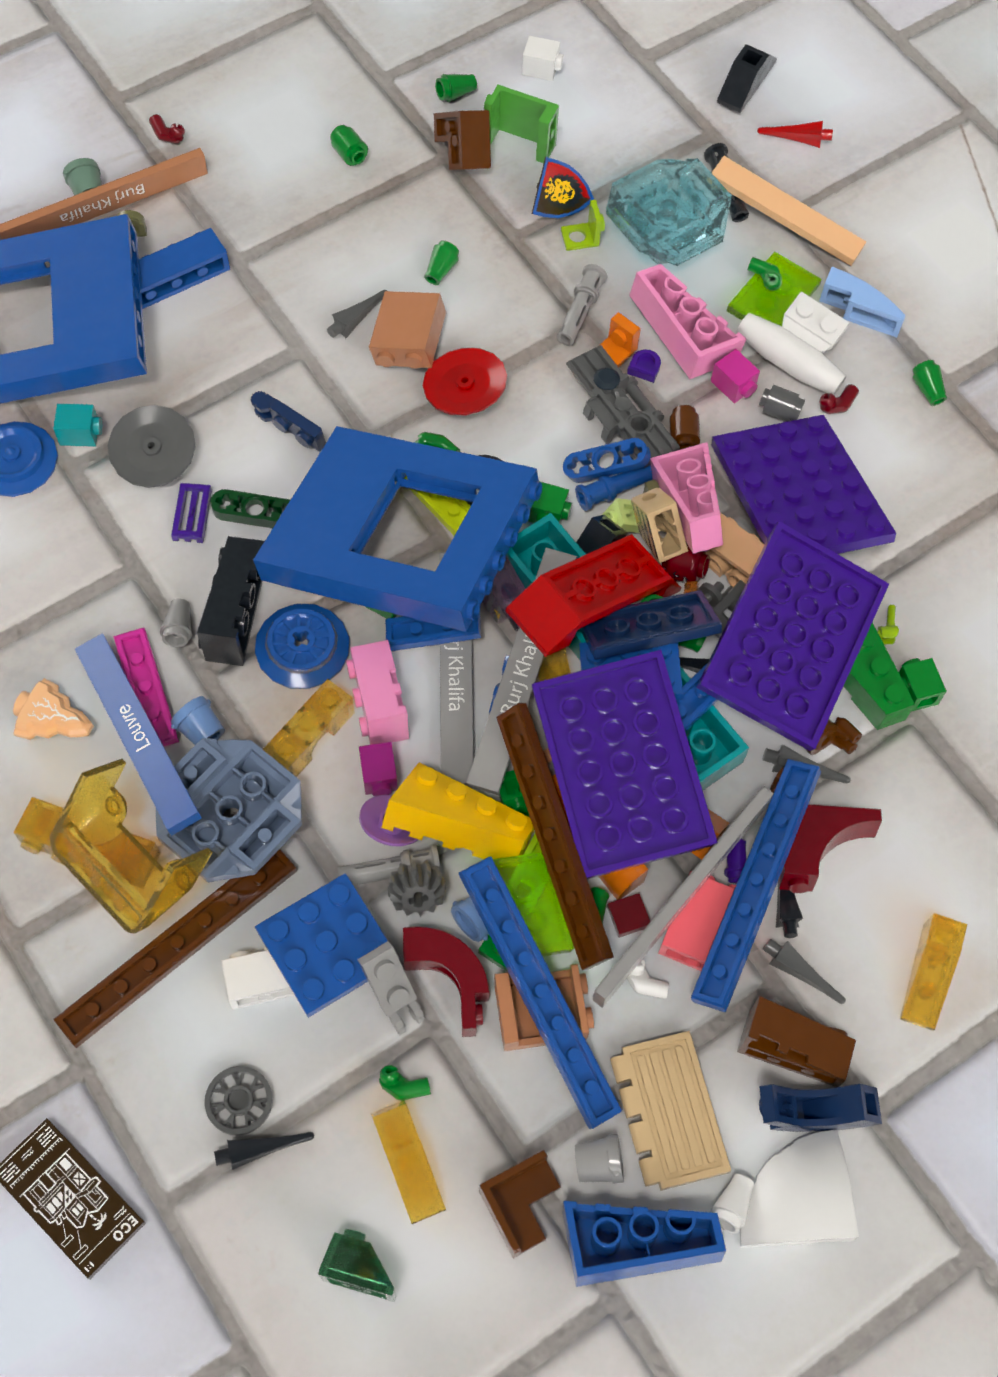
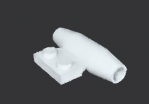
[736,291,849,395]

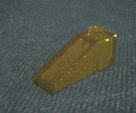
[900,913,968,1031]

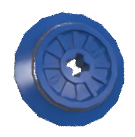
[255,604,349,689]

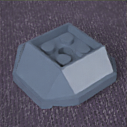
[156,738,302,883]

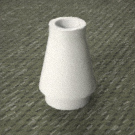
[711,1174,754,1233]

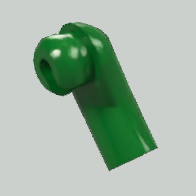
[747,257,782,291]
[415,432,460,452]
[379,1065,431,1101]

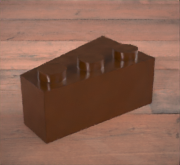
[737,996,856,1087]

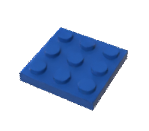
[254,873,388,1018]

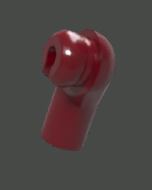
[819,384,859,414]

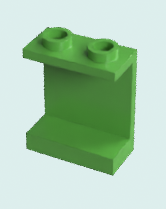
[484,84,559,163]

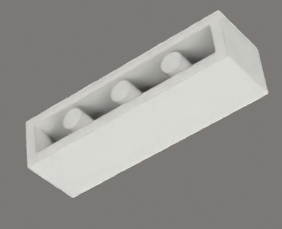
[221,947,294,1009]

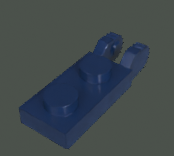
[250,391,326,452]

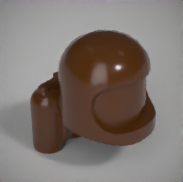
[806,717,862,755]

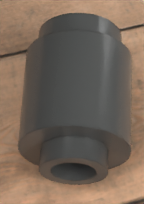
[759,384,805,422]

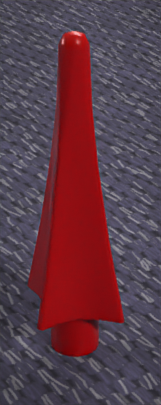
[757,121,833,148]

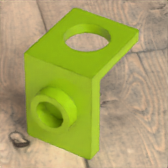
[561,200,605,251]

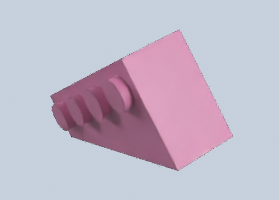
[629,264,746,379]

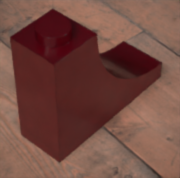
[778,805,882,893]

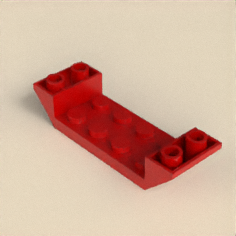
[505,534,682,657]

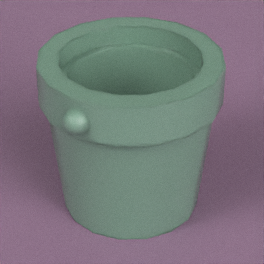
[63,158,102,196]

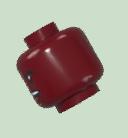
[661,543,710,584]

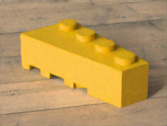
[381,762,534,869]

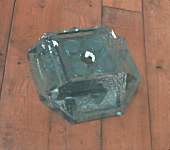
[606,158,732,266]

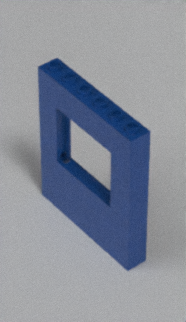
[0,214,147,404]
[253,426,542,632]

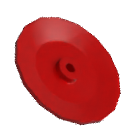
[422,348,508,415]

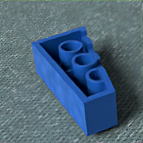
[562,1201,726,1287]

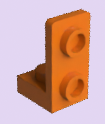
[600,312,641,367]

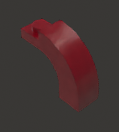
[403,927,489,1037]

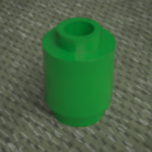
[330,125,368,166]

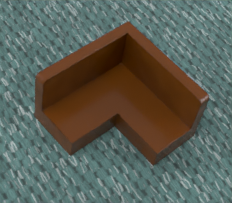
[433,110,491,170]
[479,1150,561,1259]

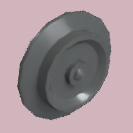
[107,405,196,488]

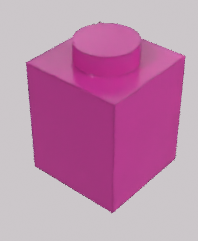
[711,349,760,404]

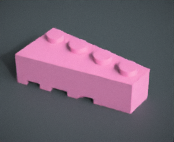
[650,442,723,553]

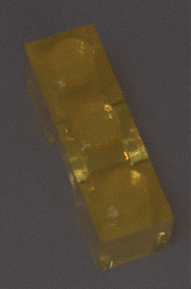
[263,679,355,777]

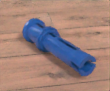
[575,465,653,511]

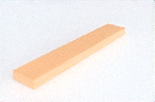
[708,156,866,266]

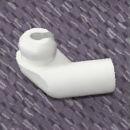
[627,959,669,999]

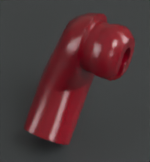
[149,114,185,144]

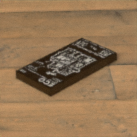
[0,1118,146,1280]

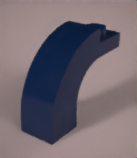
[759,1083,882,1132]

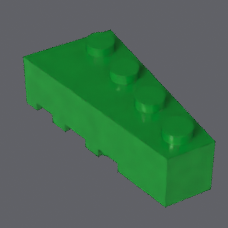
[844,622,915,730]

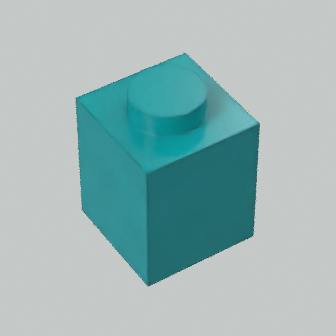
[53,403,103,447]

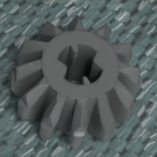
[388,859,446,917]

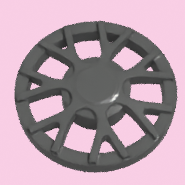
[204,1066,273,1135]

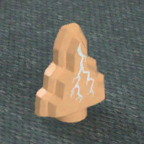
[13,678,94,740]

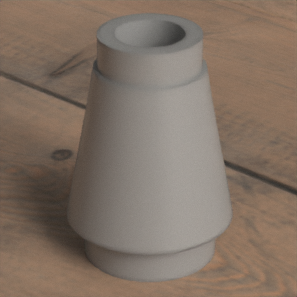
[160,598,192,647]

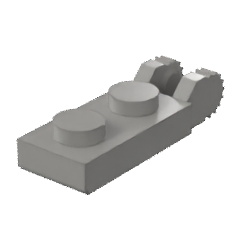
[357,941,425,1035]

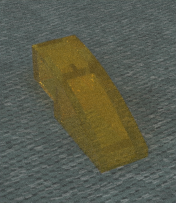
[370,1100,446,1224]

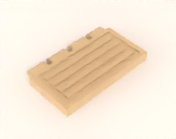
[610,1031,731,1191]

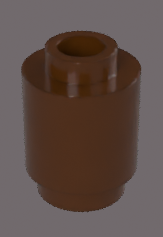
[669,405,700,450]

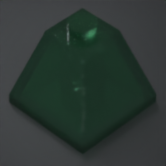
[318,1229,397,1302]

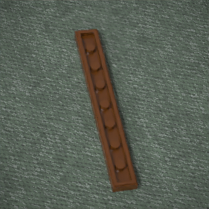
[496,703,614,970]
[53,849,297,1048]

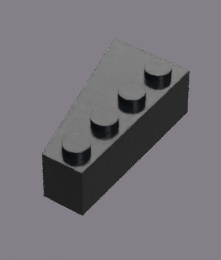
[197,536,265,666]

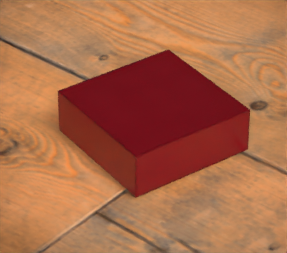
[607,893,651,938]

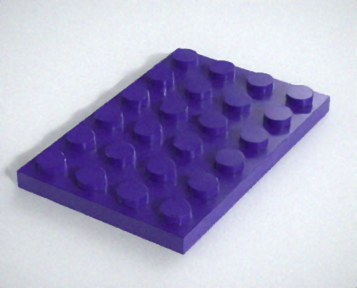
[711,415,896,554]
[696,521,889,751]
[531,650,718,879]

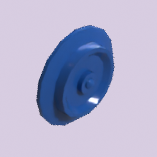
[0,421,58,497]

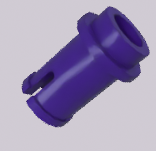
[724,839,747,884]

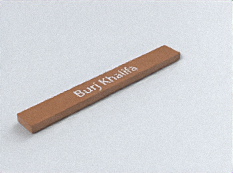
[0,148,208,240]

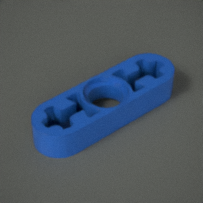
[563,438,651,483]

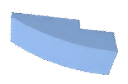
[819,267,905,338]

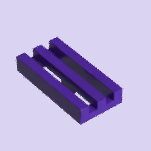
[171,483,212,543]

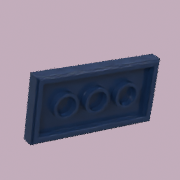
[580,590,722,660]

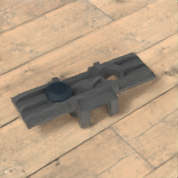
[566,345,680,468]

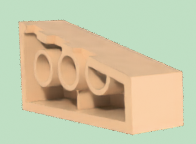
[705,512,764,587]

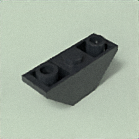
[717,44,777,113]

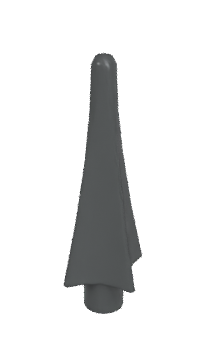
[327,290,387,339]
[762,744,851,784]
[763,939,846,1004]

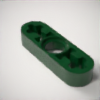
[210,489,290,529]

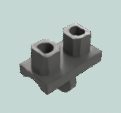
[698,580,746,637]

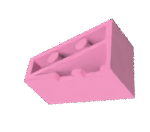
[346,640,409,745]

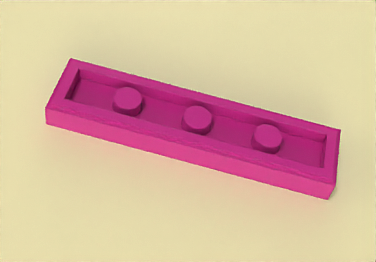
[113,627,179,747]

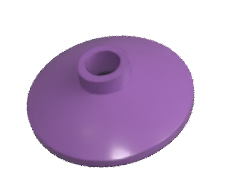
[359,794,419,846]

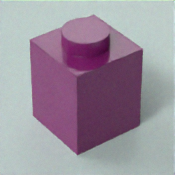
[359,742,398,796]

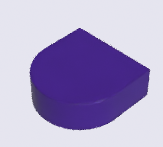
[627,349,661,383]

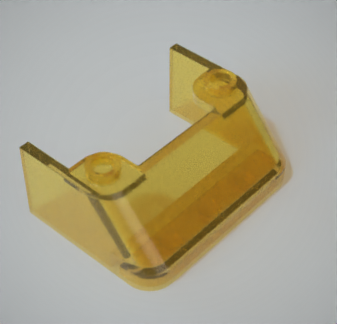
[50,759,213,934]

